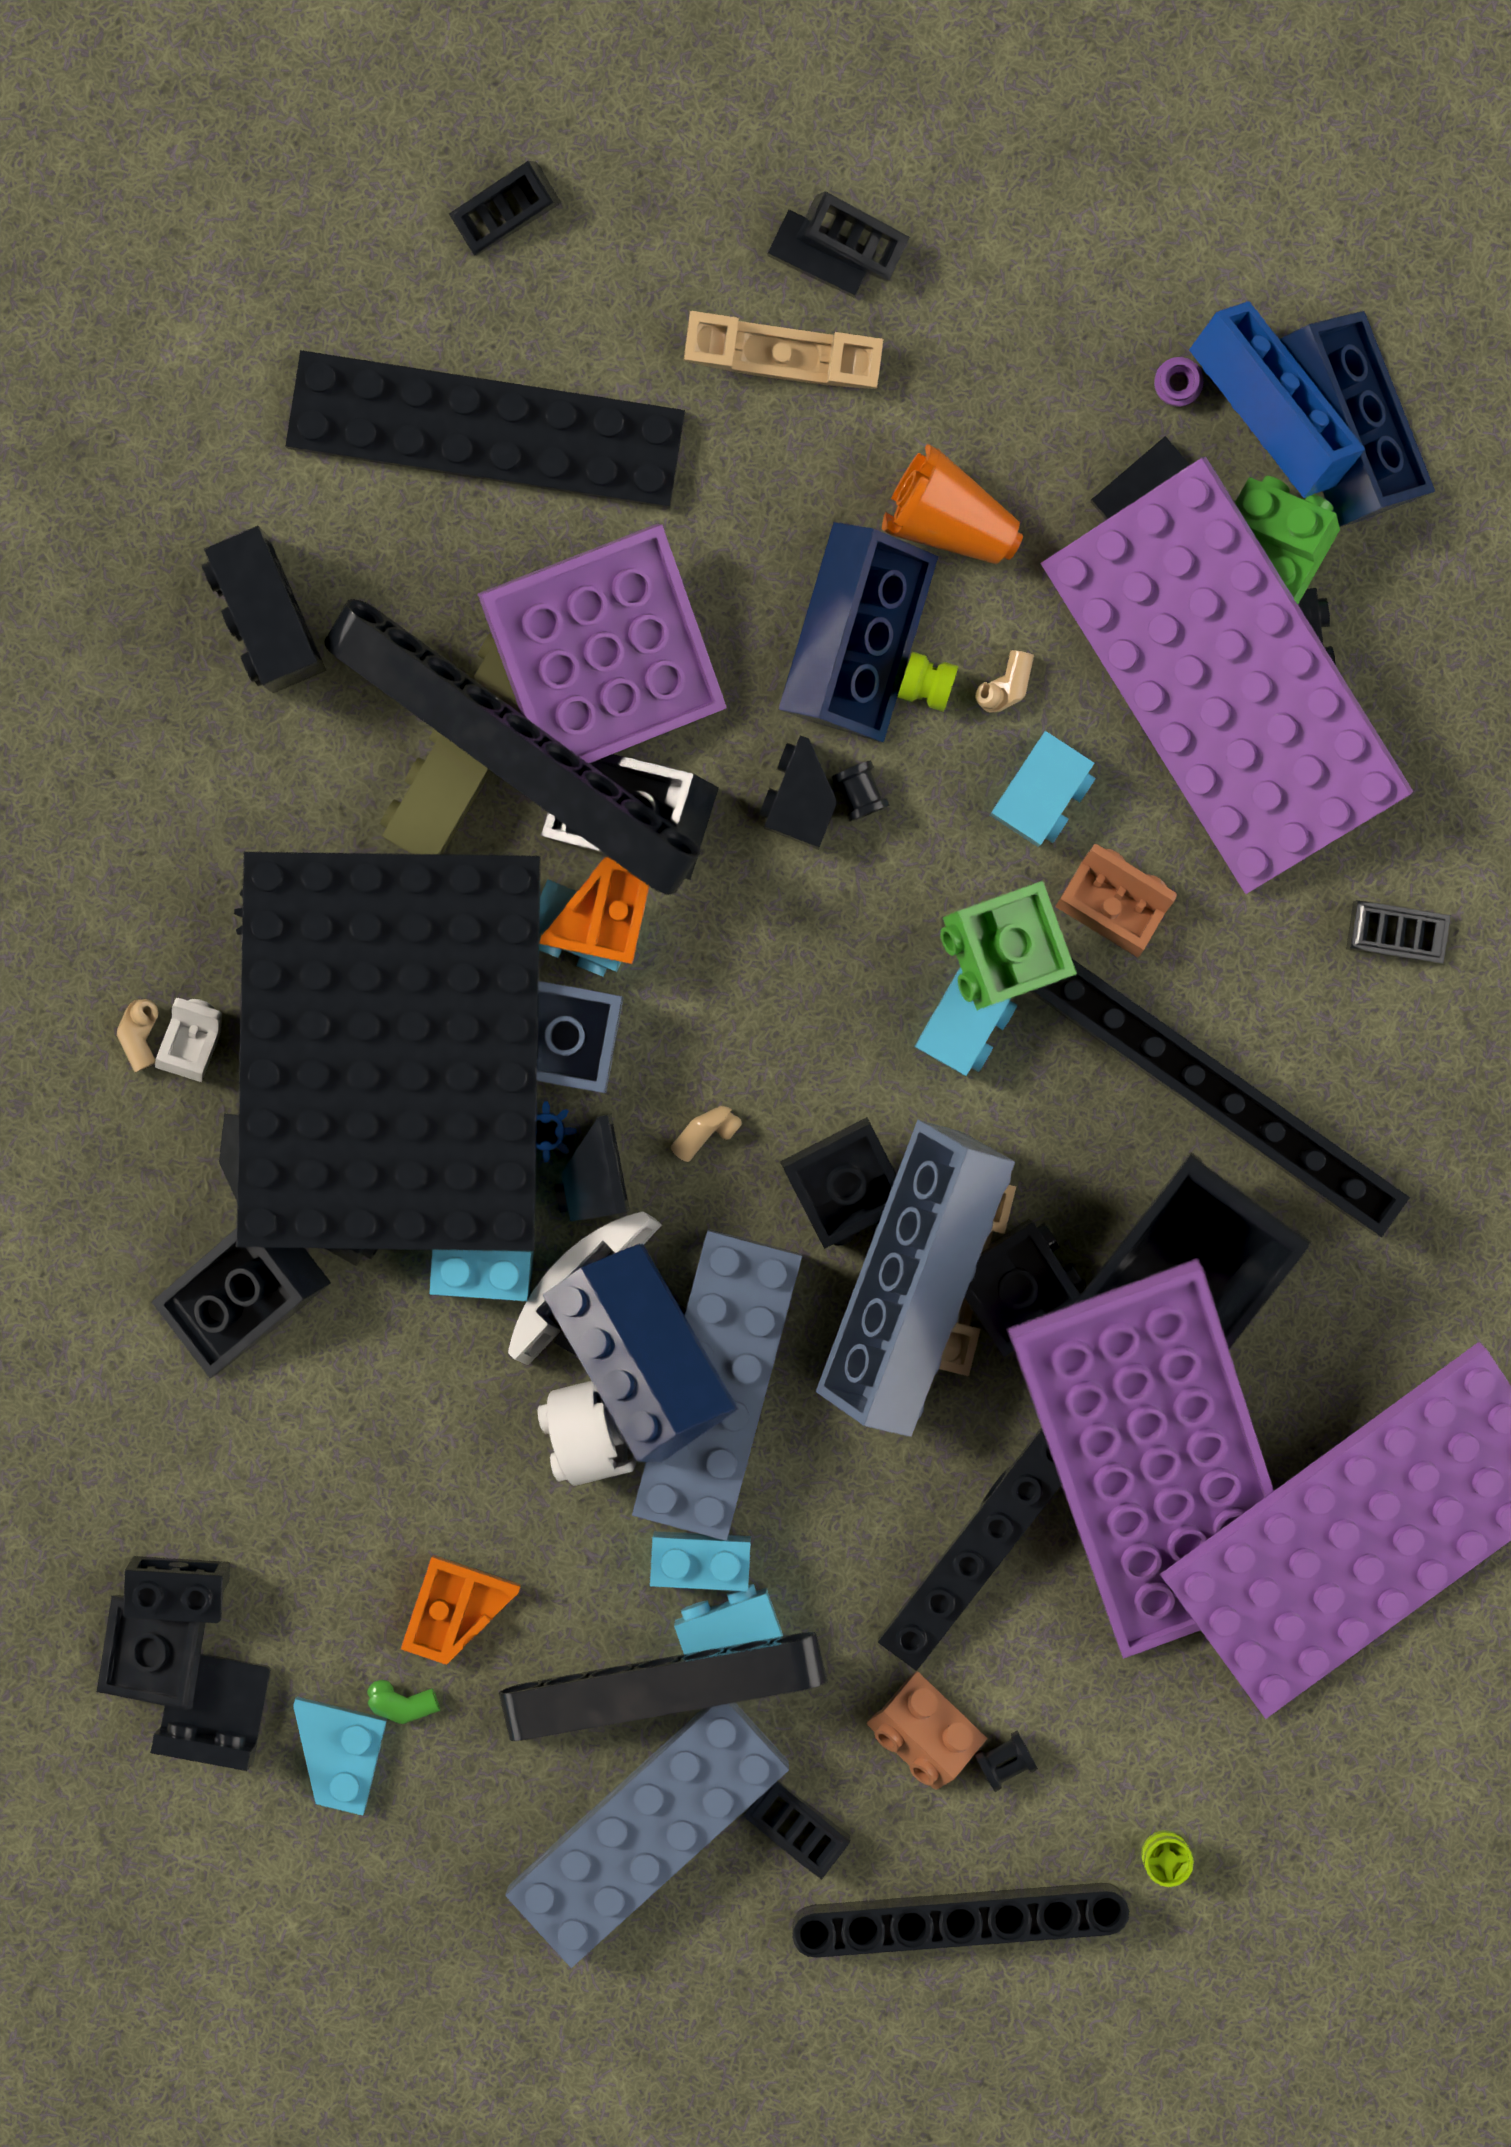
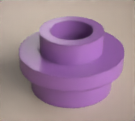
[1154,357,1203,407]

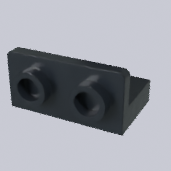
[123,1556,230,1623]

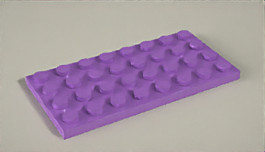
[1041,457,1414,894]
[1008,1260,1274,1659]
[1160,1342,1511,1719]

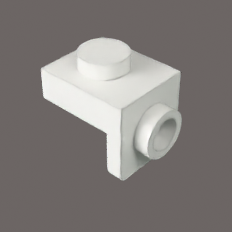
[155,998,222,1082]

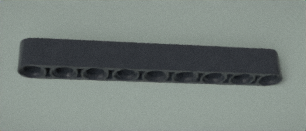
[324,599,701,895]

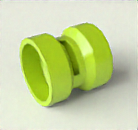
[897,651,959,713]
[1141,1830,1194,1887]

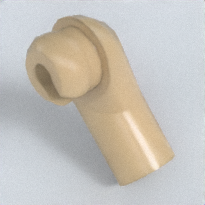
[975,650,1034,713]
[117,999,158,1073]
[671,1106,742,1162]

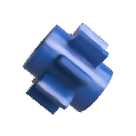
[536,1101,577,1162]

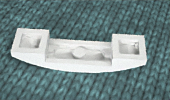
[508,1212,662,1365]

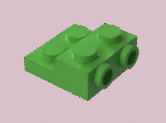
[1235,476,1340,604]
[941,881,1077,1010]

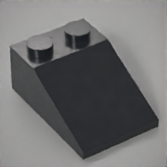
[541,754,719,880]
[152,1228,331,1379]

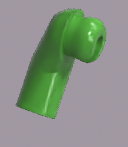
[367,1680,440,1724]

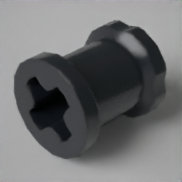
[831,760,890,822]
[975,1731,1038,1792]

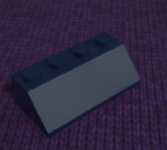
[1279,311,1435,527]
[778,522,938,743]
[543,1244,738,1462]

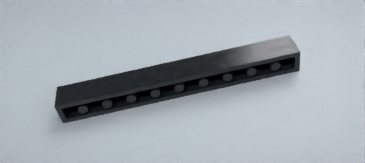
[1029,958,1410,1238]

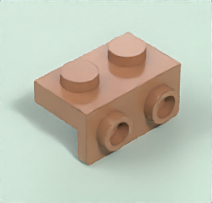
[1055,844,1177,958]
[867,1671,988,1790]

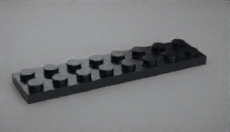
[285,350,685,508]

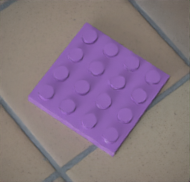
[478,524,727,763]

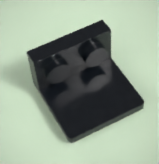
[150,1653,271,1771]

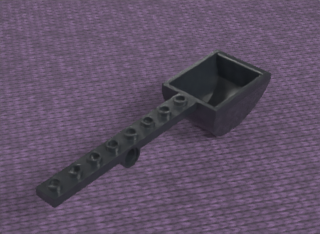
[878,1152,1311,1671]

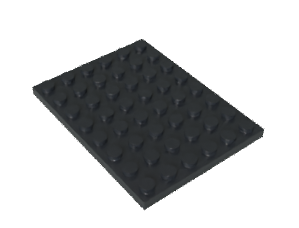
[236,852,541,1251]

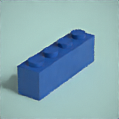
[1189,301,1365,498]

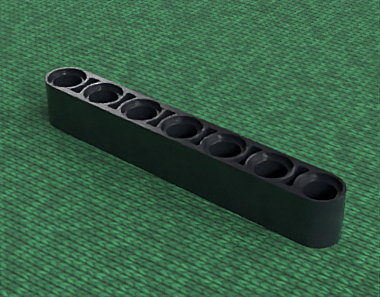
[499,1632,828,1741]
[792,1883,1130,1958]

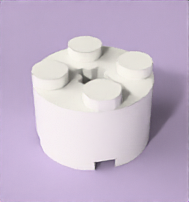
[538,1381,636,1486]

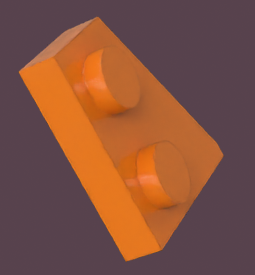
[539,857,649,964]
[401,1555,521,1665]

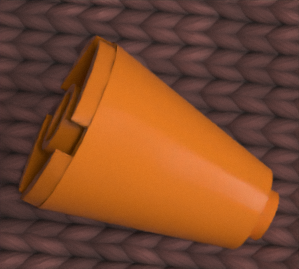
[882,444,1023,564]

